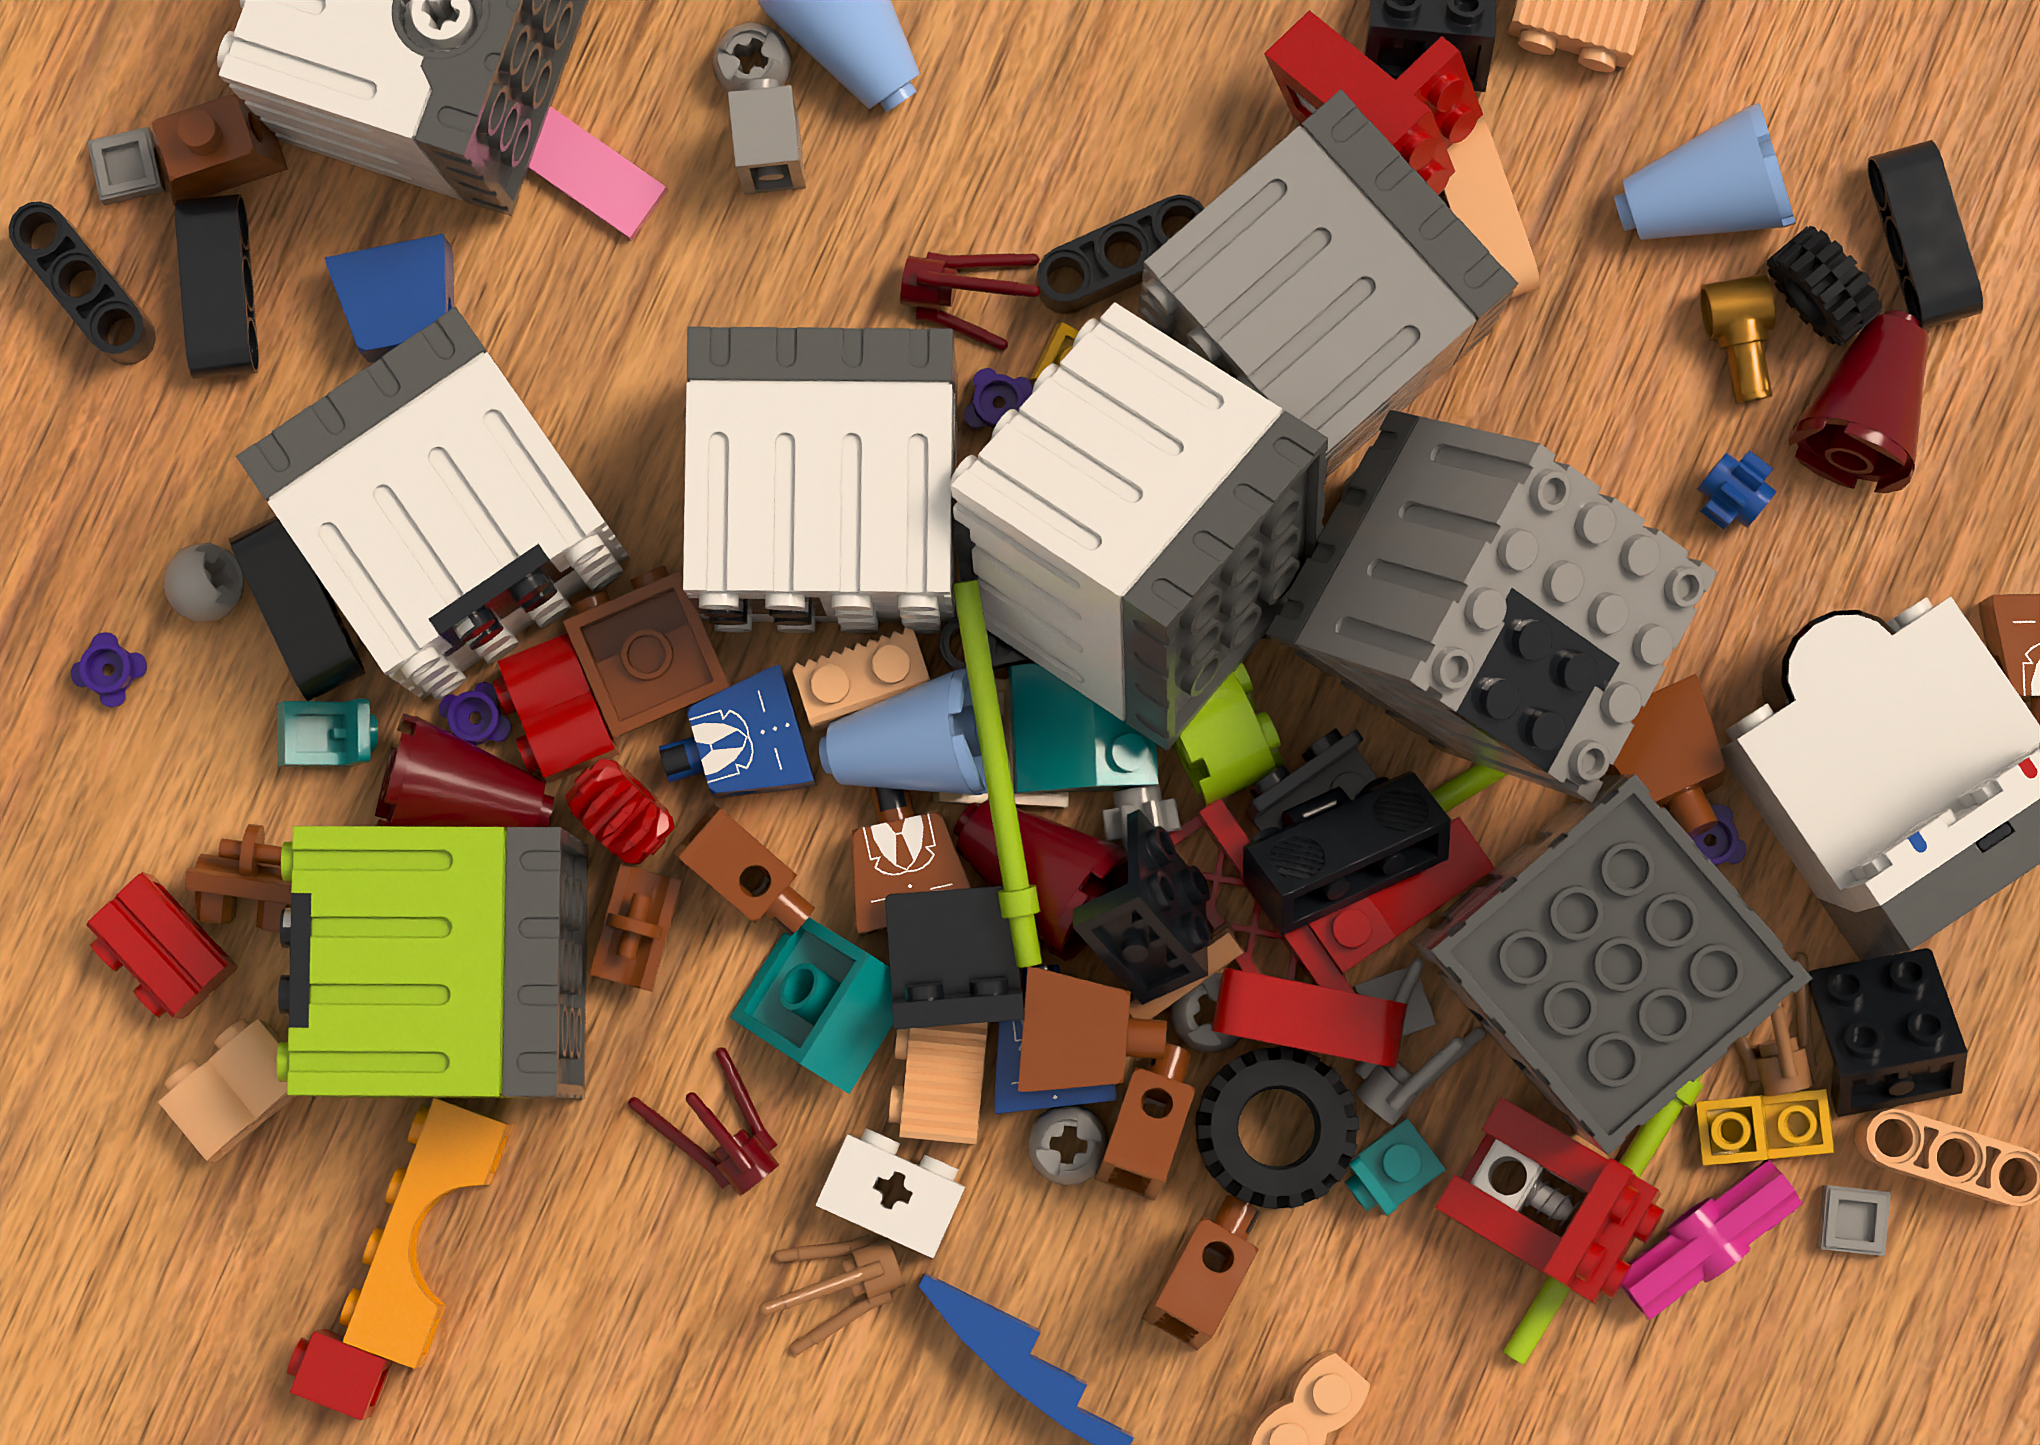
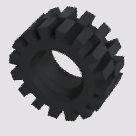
[1767,226,1883,346]

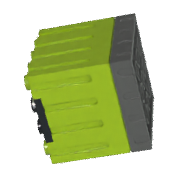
[277,826,588,1099]

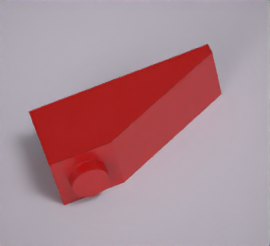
[1308,817,1495,974]

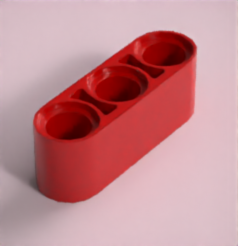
[1211,967,1408,1068]

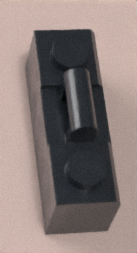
[1243,771,1451,936]

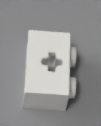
[816,1128,966,1258]

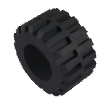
[1195,1047,1360,1209]

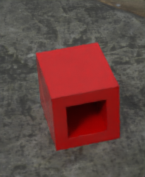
[287,1329,393,1421]

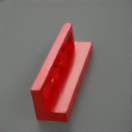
[1169,799,1355,1052]

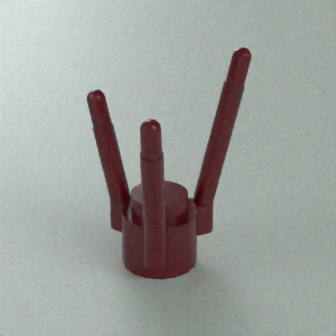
[900,252,1040,351]
[628,1047,780,1196]

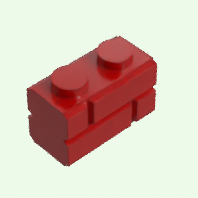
[86,872,238,1019]

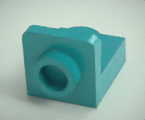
[1344,1118,1446,1216]

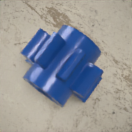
[1697,450,1777,530]

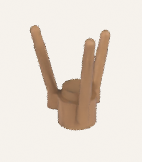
[1733,953,1817,1097]
[759,1234,905,1355]

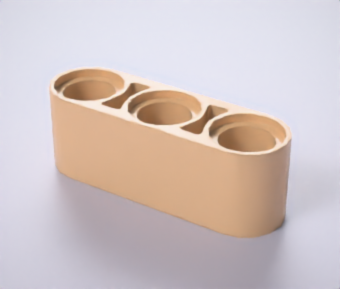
[1438,118,1540,298]
[1854,1109,2040,1206]

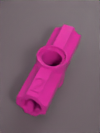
[1621,1159,1803,1320]

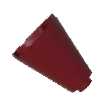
[1788,310,1929,493]
[374,713,554,829]
[954,799,1128,962]

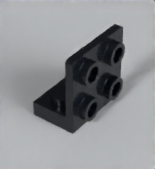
[1364,0,1496,92]
[1245,728,1378,832]
[1073,809,1212,1005]
[885,885,1025,1029]
[1809,948,1968,1117]

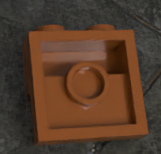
[563,566,731,738]

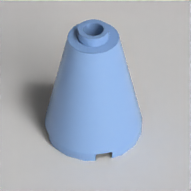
[758,0,920,113]
[1614,103,1796,240]
[819,668,987,795]

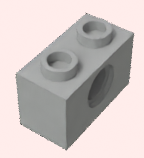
[728,79,806,195]

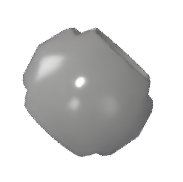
[712,22,792,92]
[164,542,244,623]
[1170,973,1243,1053]
[1028,1105,1108,1186]

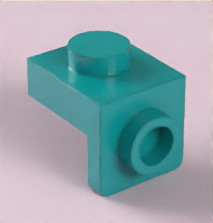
[277,698,378,767]

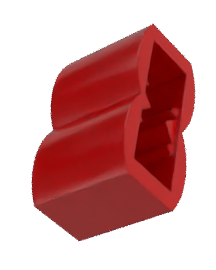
[493,633,619,783]

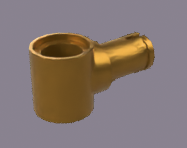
[1700,274,1776,404]

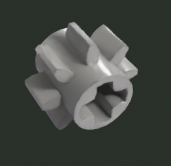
[1102,785,1181,850]

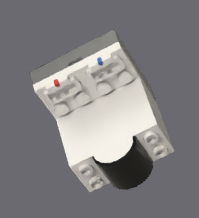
[1720,597,2040,961]

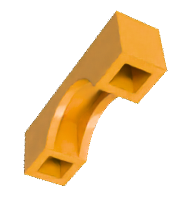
[339,1098,514,1369]

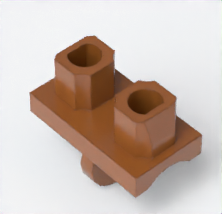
[185,824,292,933]
[589,864,684,992]

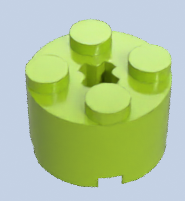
[1173,663,1284,806]

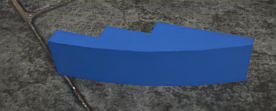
[919,1273,1134,1445]

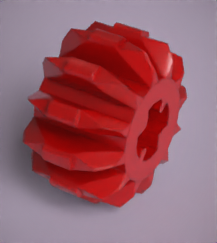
[565,758,675,864]

